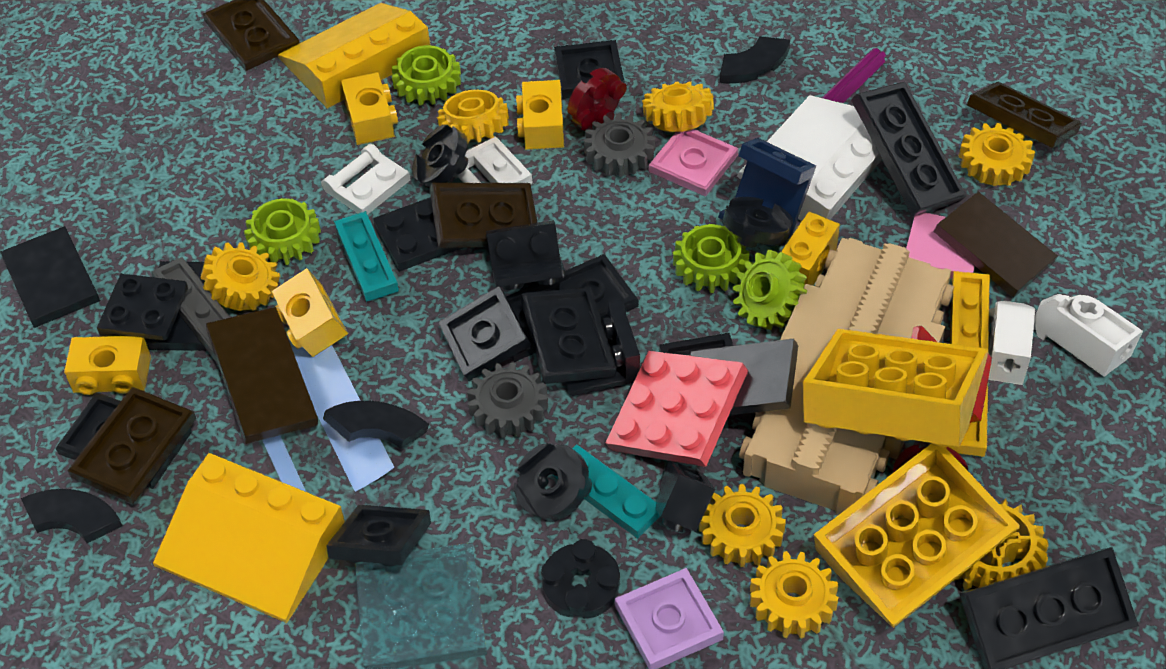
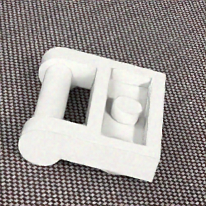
[453,136,533,184]
[321,144,410,214]

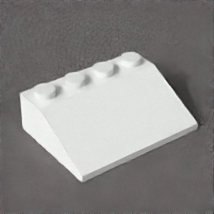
[737,95,882,221]

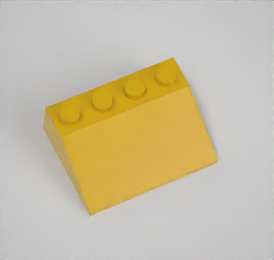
[278,3,430,109]
[803,329,988,447]
[814,443,1020,628]
[153,453,345,623]

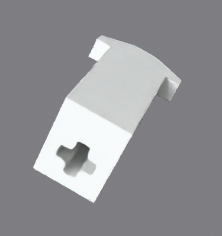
[1034,294,1143,377]
[988,301,1036,385]

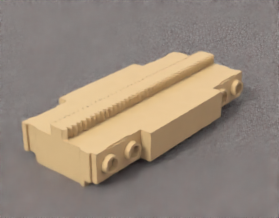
[739,238,954,514]

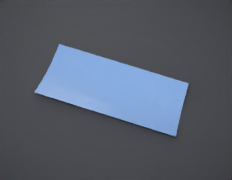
[262,333,394,492]

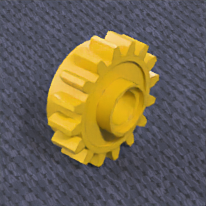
[642,82,714,132]
[437,90,509,143]
[959,123,1035,186]
[201,242,280,311]
[699,484,786,567]
[750,551,839,638]

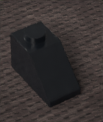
[655,461,715,532]

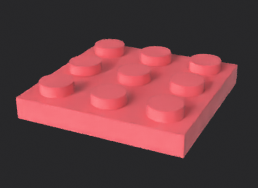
[605,351,748,467]

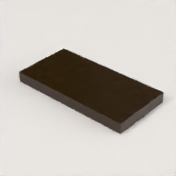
[206,307,318,444]

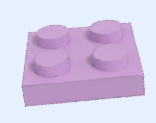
[615,568,724,669]

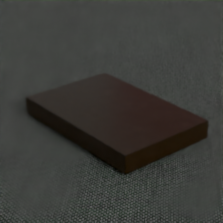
[203,0,299,71]
[966,81,1082,148]
[430,183,537,248]
[933,191,1058,298]
[67,387,196,504]

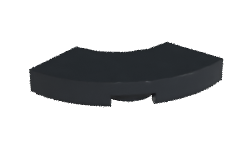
[719,36,790,84]
[323,401,429,449]
[21,489,123,543]

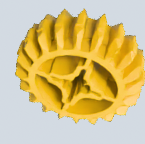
[954,498,1048,591]

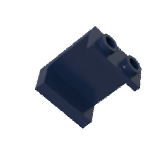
[718,138,816,247]

